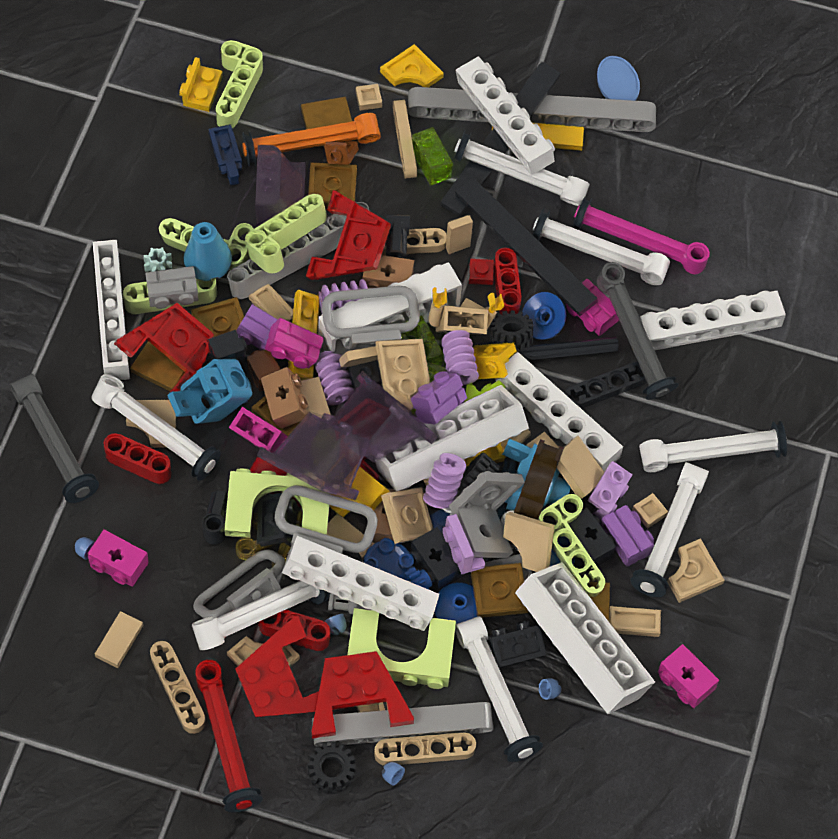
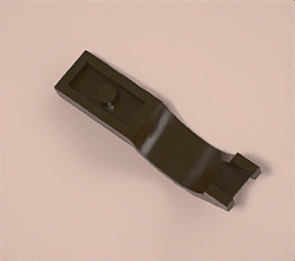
[508,439,564,545]

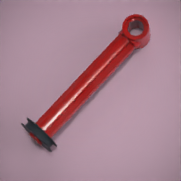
[196,660,263,812]

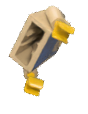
[428,287,504,335]

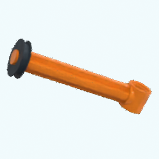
[242,113,381,167]

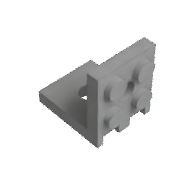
[449,471,525,558]

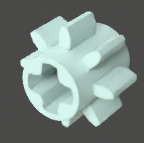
[143,247,173,272]

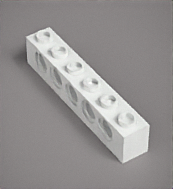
[456,56,555,175]
[93,240,130,380]
[640,291,786,350]
[496,352,623,472]
[282,536,439,631]

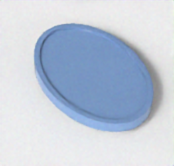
[597,56,640,101]

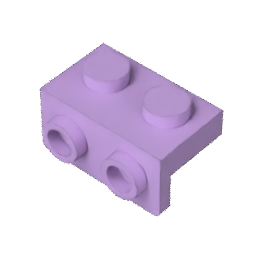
[588,461,632,520]
[443,514,485,574]

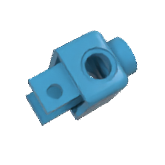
[167,359,252,424]
[502,439,571,514]

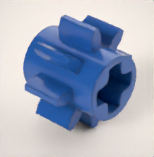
[403,567,432,590]

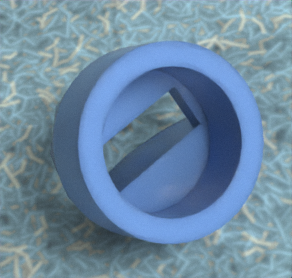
[75,537,95,560]
[324,614,347,635]
[539,678,562,700]
[382,762,405,786]

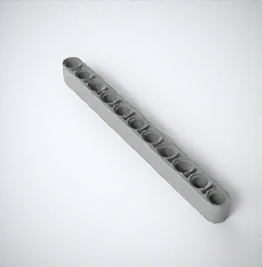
[407,87,656,132]

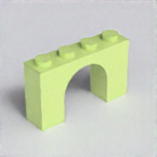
[225,469,331,538]
[347,608,456,689]

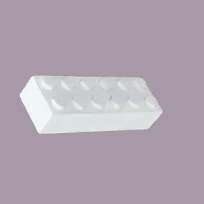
[318,262,462,355]
[370,385,529,491]
[515,562,655,714]

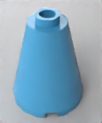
[184,222,232,281]

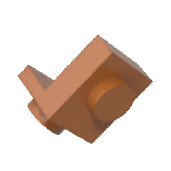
[324,141,359,165]

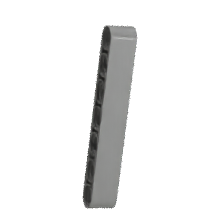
[227,202,369,299]
[312,702,494,747]

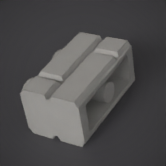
[145,266,198,309]

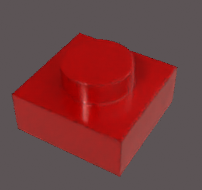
[469,259,494,285]

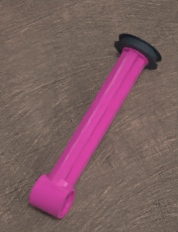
[572,196,710,274]

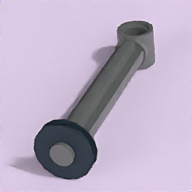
[596,262,679,400]
[10,373,99,503]

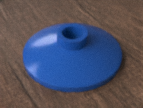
[522,292,566,340]
[434,583,477,624]

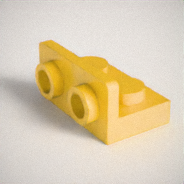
[179,57,223,112]
[473,343,517,379]

